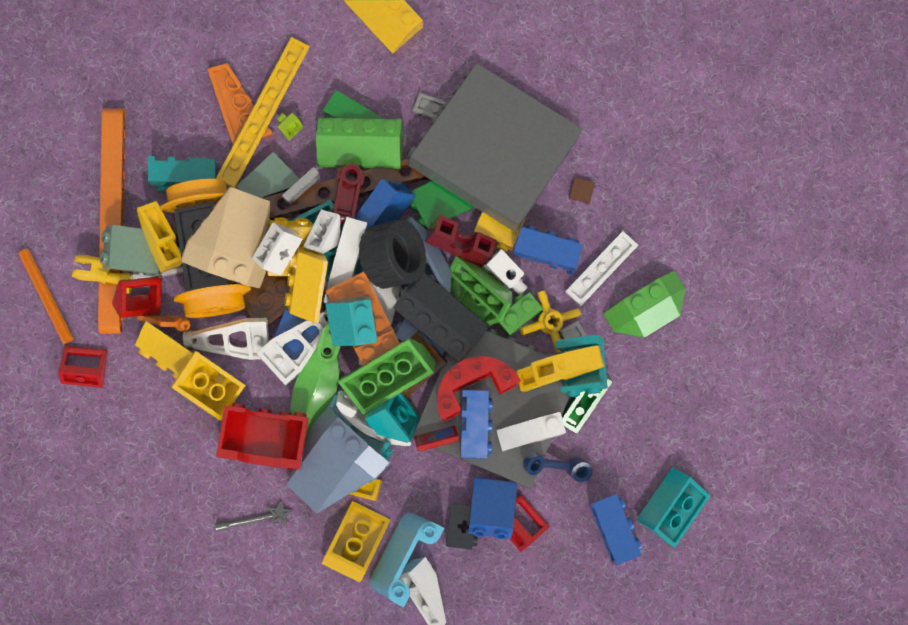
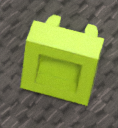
[277,113,304,141]

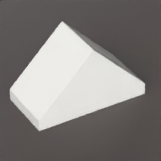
[303,210,340,254]

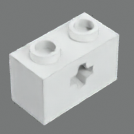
[252,222,302,275]

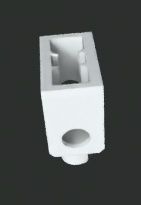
[482,249,528,295]

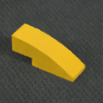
[137,201,182,273]

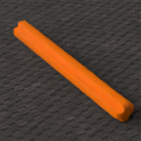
[18,248,73,344]

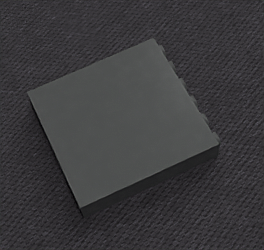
[408,63,583,233]
[412,328,569,489]

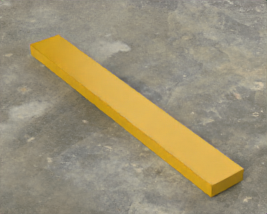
[216,37,310,188]

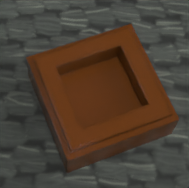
[569,178,595,204]

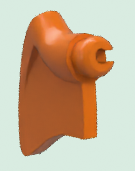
[137,315,190,331]

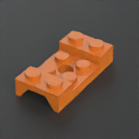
[325,272,400,365]

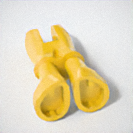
[72,255,134,294]

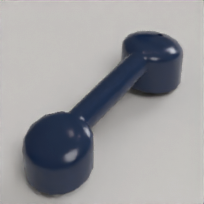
[523,452,593,482]

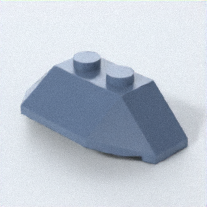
[407,218,451,293]

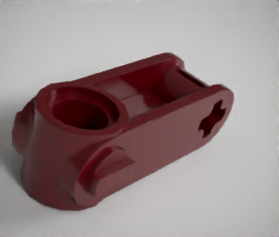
[332,164,365,225]

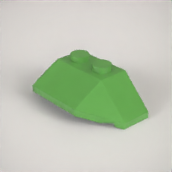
[450,256,512,325]
[603,271,686,338]

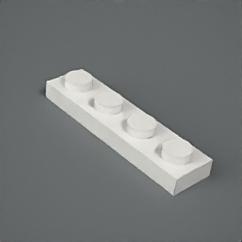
[565,231,638,307]

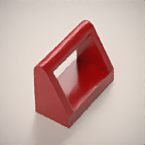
[112,277,161,318]
[58,346,108,388]
[510,494,550,552]

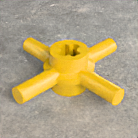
[520,290,581,353]

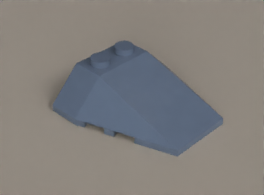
[286,407,390,514]

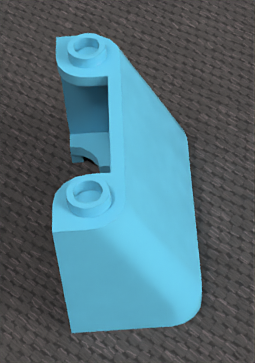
[370,513,444,607]

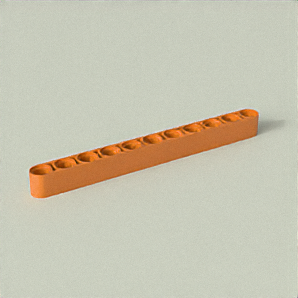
[98,108,126,334]

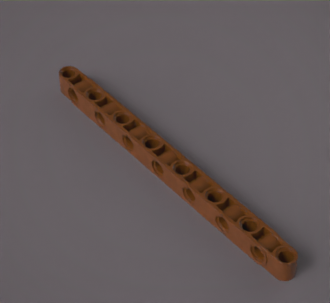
[170,158,429,246]

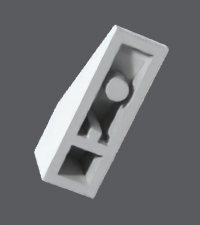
[496,412,566,451]
[399,557,446,625]

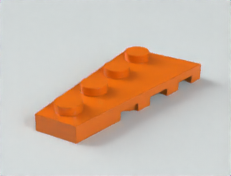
[207,63,273,146]

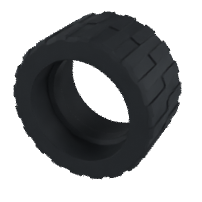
[359,219,426,289]

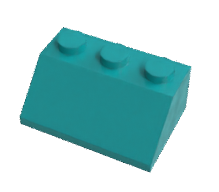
[637,467,711,548]

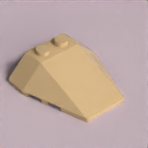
[180,187,270,288]

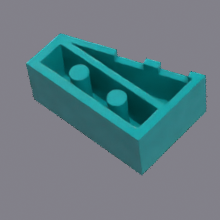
[148,156,217,193]

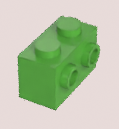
[497,292,543,337]

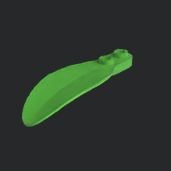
[290,322,340,441]

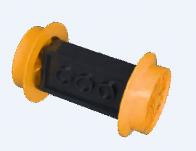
[160,179,251,318]

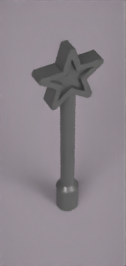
[215,501,292,532]

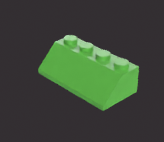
[316,118,405,169]
[338,338,436,415]

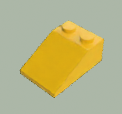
[171,351,246,421]
[321,501,390,582]

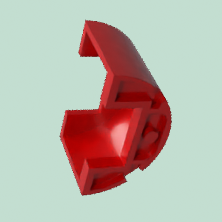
[437,356,521,423]
[216,403,309,470]

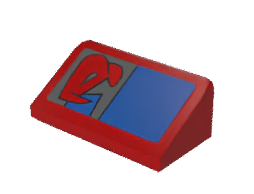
[414,426,459,452]

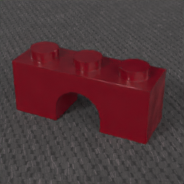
[425,215,497,267]

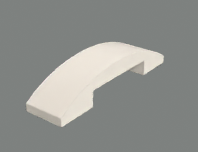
[336,390,412,446]

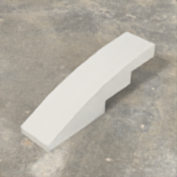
[324,217,368,303]

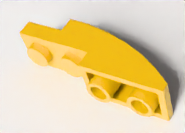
[516,346,604,392]

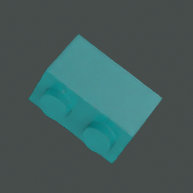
[325,295,377,346]
[365,392,421,443]

